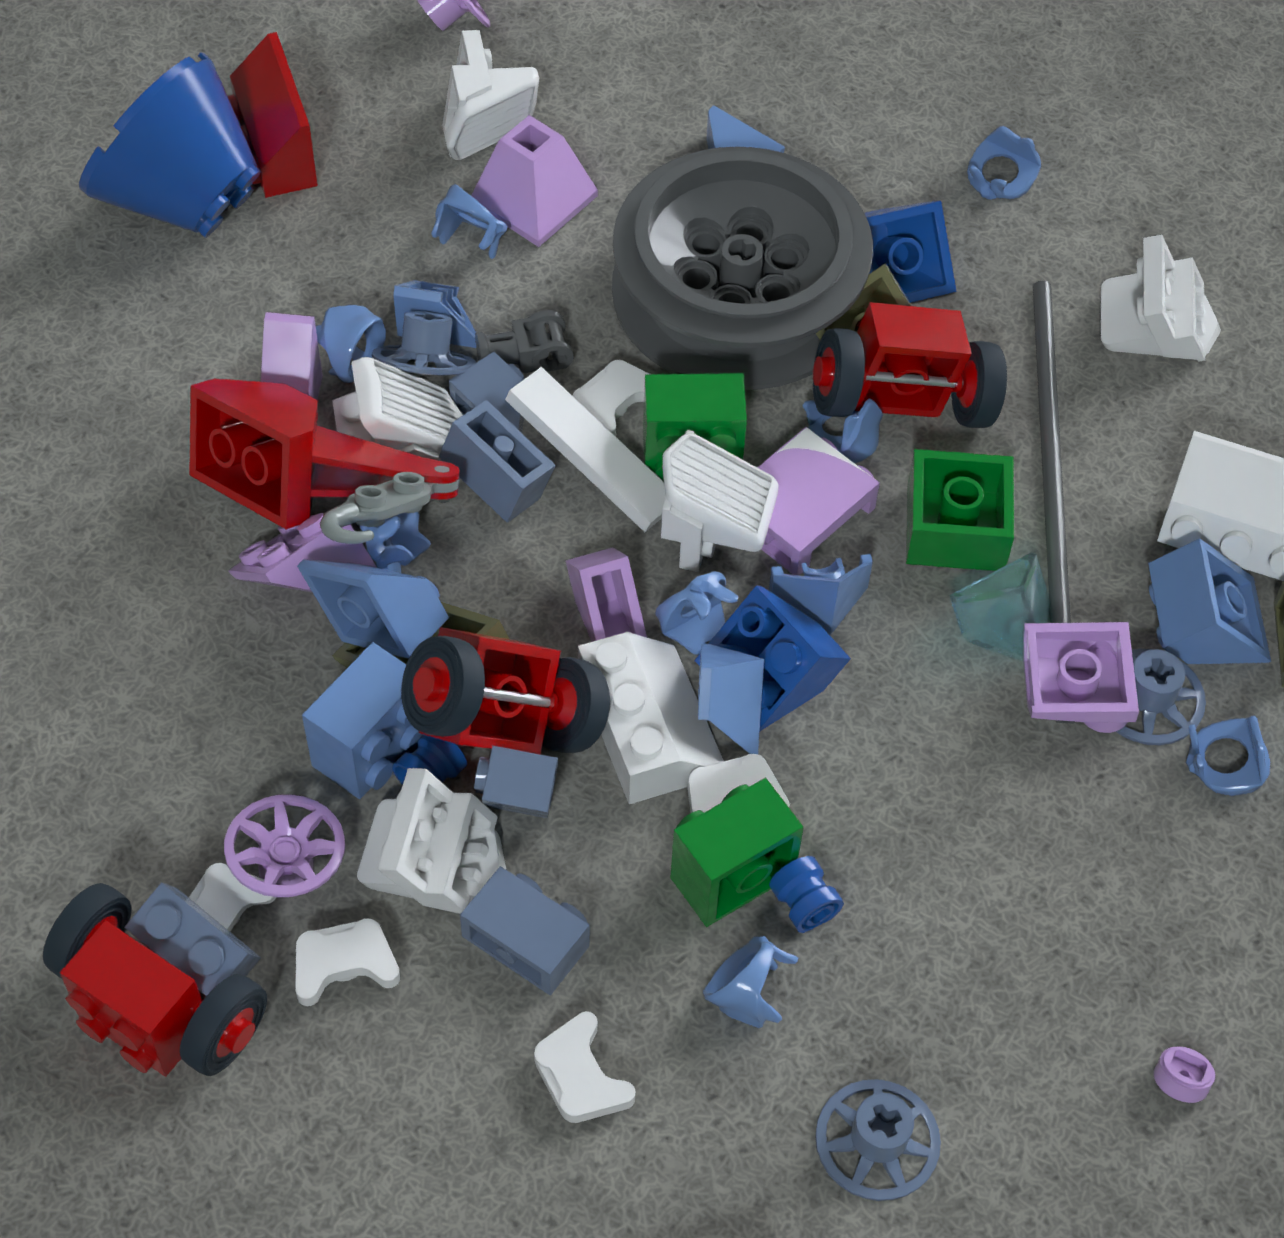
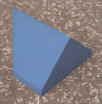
[393,280,476,348]
[769,554,873,635]
[698,644,764,754]

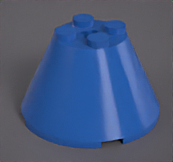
[79,53,261,238]

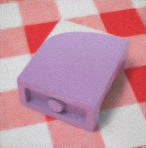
[757,427,880,576]

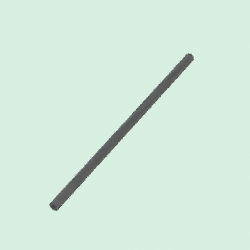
[1033,281,1076,724]

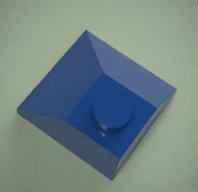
[864,201,957,303]

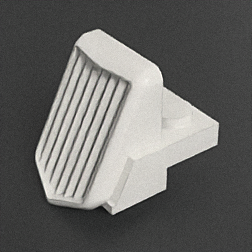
[442,30,539,160]
[1101,235,1221,362]
[332,357,463,462]
[661,430,779,572]
[357,768,506,914]

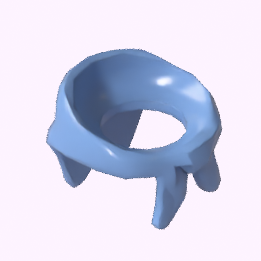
[967,126,1041,200]
[431,184,507,259]
[316,305,386,383]
[803,399,883,463]
[360,512,431,573]
[655,571,738,655]
[1186,716,1270,796]
[703,936,798,1028]

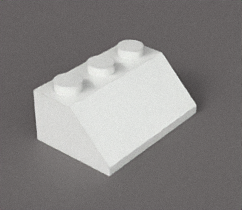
[1157,431,1284,581]
[578,632,724,804]

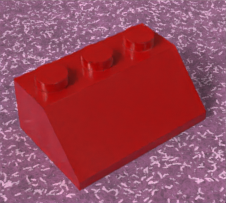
[227,32,318,198]

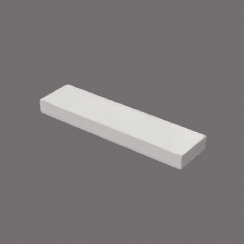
[505,367,666,532]

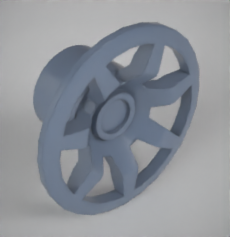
[372,311,476,376]
[1116,648,1206,745]
[815,1079,941,1201]

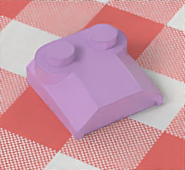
[1023,622,1139,733]

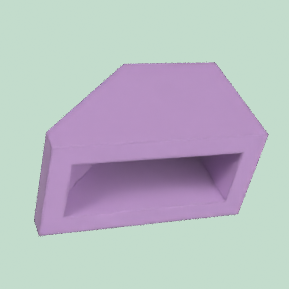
[566,547,647,642]

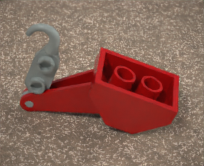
[189,378,460,544]

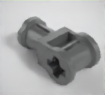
[475,310,574,374]

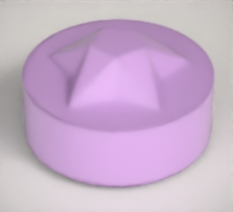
[1154,1047,1215,1103]

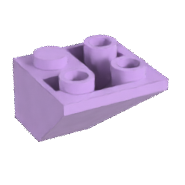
[471,115,598,247]
[228,513,376,592]

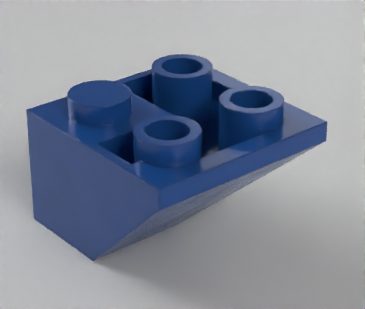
[695,586,851,732]

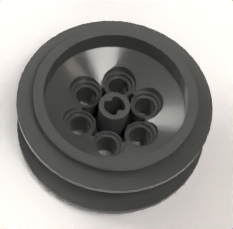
[612,147,873,390]

